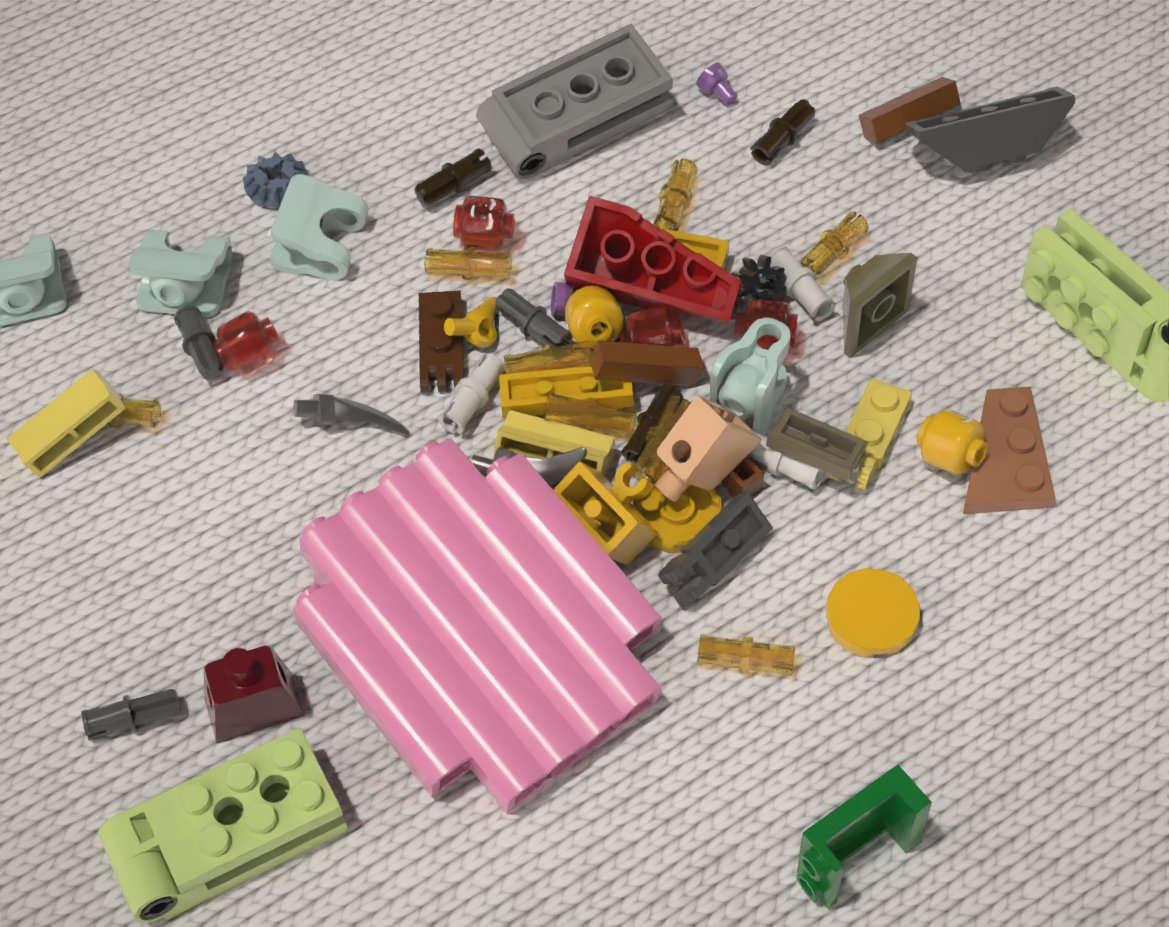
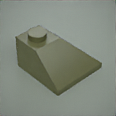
[842,253,918,358]

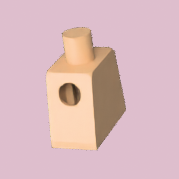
[655,395,762,502]

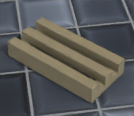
[766,407,868,482]

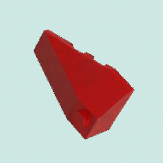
[564,195,742,323]

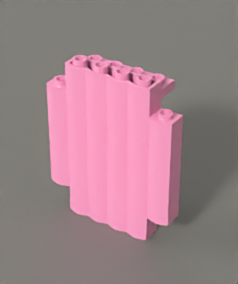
[293,438,662,814]

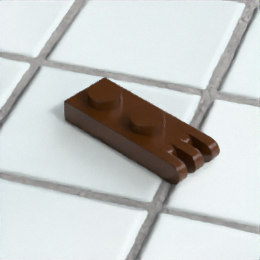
[418,290,464,393]

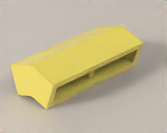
[7,369,126,478]
[494,410,615,476]

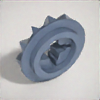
[243,151,308,207]

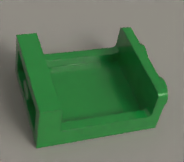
[796,764,932,909]

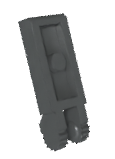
[658,492,773,607]

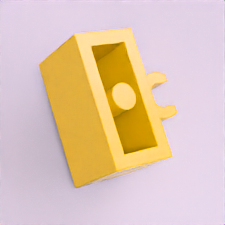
[553,461,659,566]

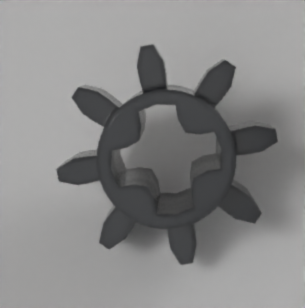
[732,255,787,308]

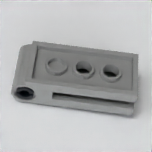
[476,23,673,179]

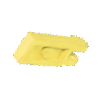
[829,378,912,491]

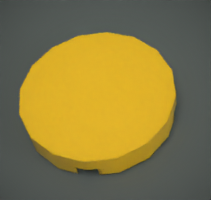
[632,469,721,553]
[826,568,920,657]

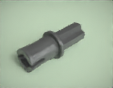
[496,288,573,355]
[174,305,224,380]
[81,689,181,741]

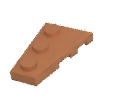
[963,386,1056,514]

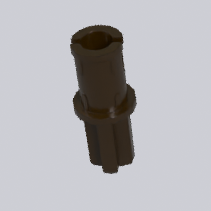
[750,99,816,166]
[414,148,492,206]
[622,383,683,466]

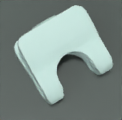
[270,174,369,281]
[129,230,233,317]
[0,233,67,326]
[710,318,790,435]

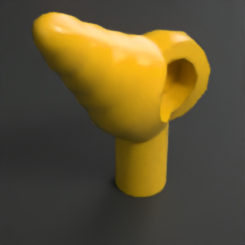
[444,297,497,348]

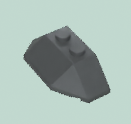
[905,86,1075,173]

